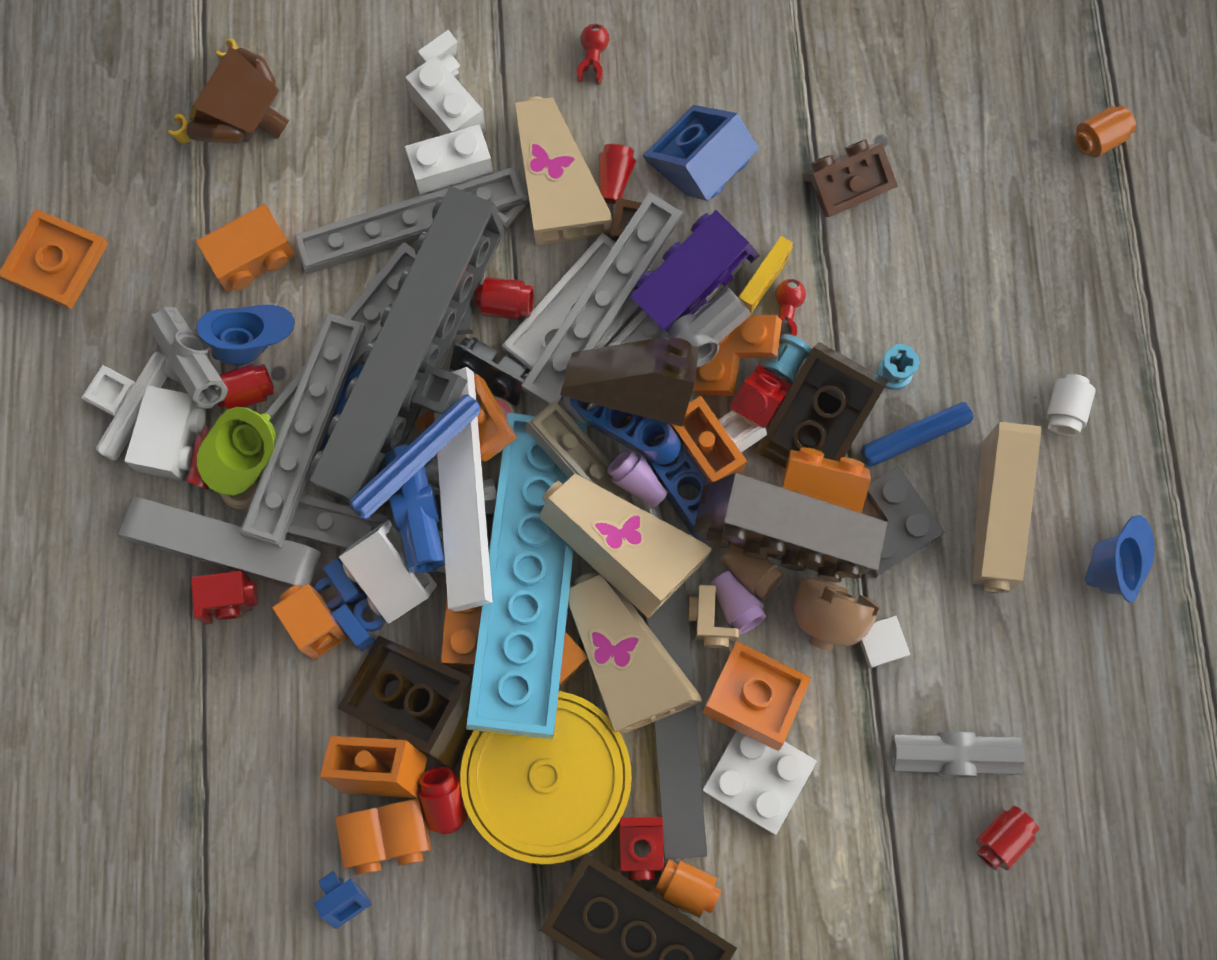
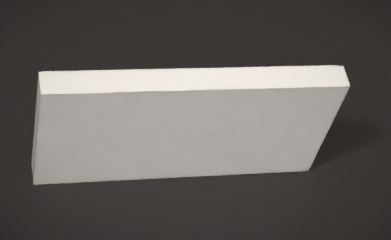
[501,233,654,372]

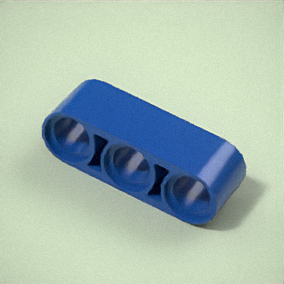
[570,398,681,465]
[647,437,714,547]

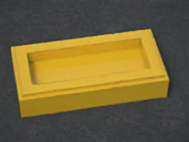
[738,236,793,314]

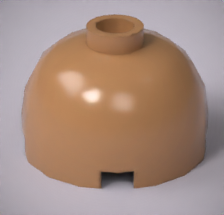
[793,577,880,651]

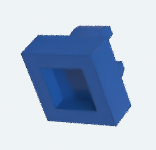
[315,559,367,609]
[332,599,386,652]
[314,871,372,929]

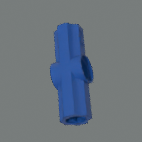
[385,444,445,574]

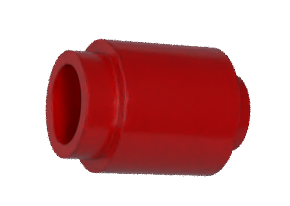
[475,277,534,320]
[217,363,275,410]
[418,767,468,834]
[975,806,1039,870]

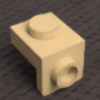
[688,585,739,649]

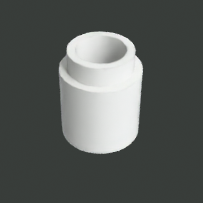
[1046,374,1096,436]

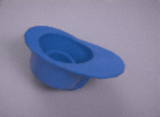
[196,305,295,365]
[1085,515,1155,603]

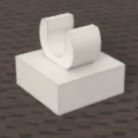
[417,30,460,77]

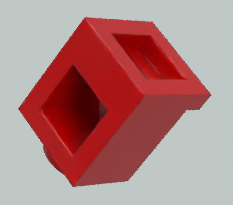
[729,364,792,429]
[191,571,258,625]
[619,817,664,880]

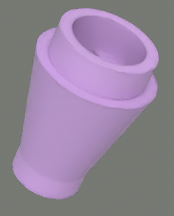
[607,448,668,508]
[710,571,766,634]

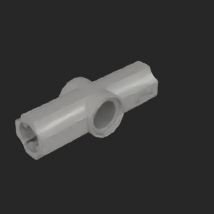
[668,287,751,367]
[147,307,228,408]
[890,732,1025,777]

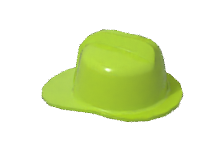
[197,407,277,495]

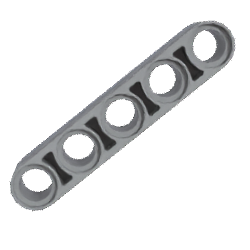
[118,497,321,588]

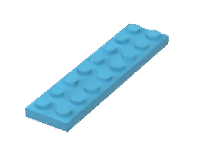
[466,412,587,740]

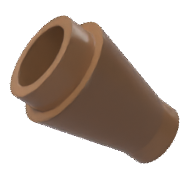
[721,545,783,600]

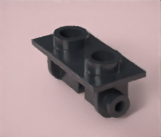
[450,337,529,406]

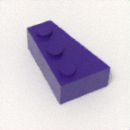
[630,210,760,333]

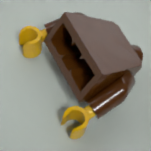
[168,38,290,144]

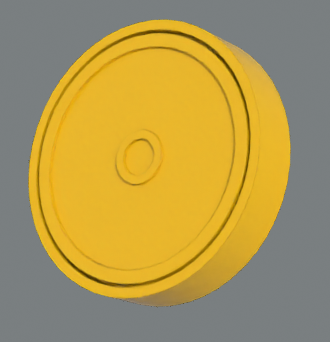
[460,691,632,865]

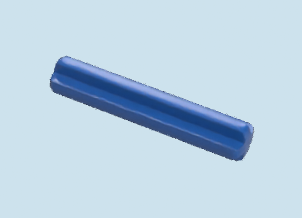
[861,402,974,467]

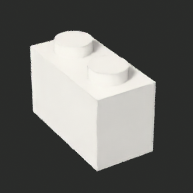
[405,55,486,135]
[405,124,493,195]
[124,385,205,481]
[339,519,437,624]

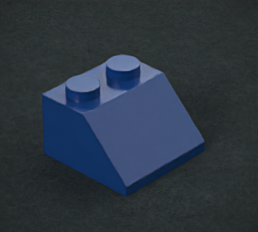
[642,105,759,201]

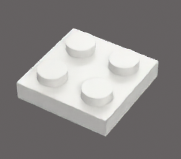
[702,730,817,835]

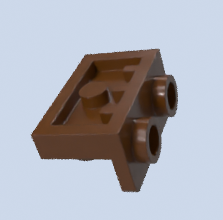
[802,139,898,217]

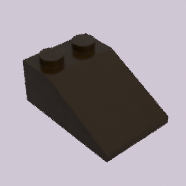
[560,337,699,427]
[755,342,889,468]
[338,635,474,769]

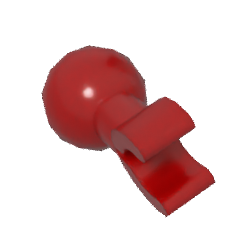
[577,24,610,85]
[775,279,806,337]

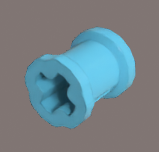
[764,334,812,384]
[877,344,920,390]

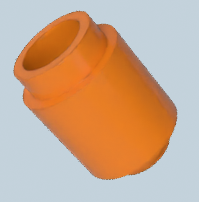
[1075,105,1136,158]
[654,859,721,918]

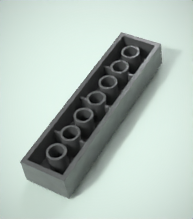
[309,185,505,504]

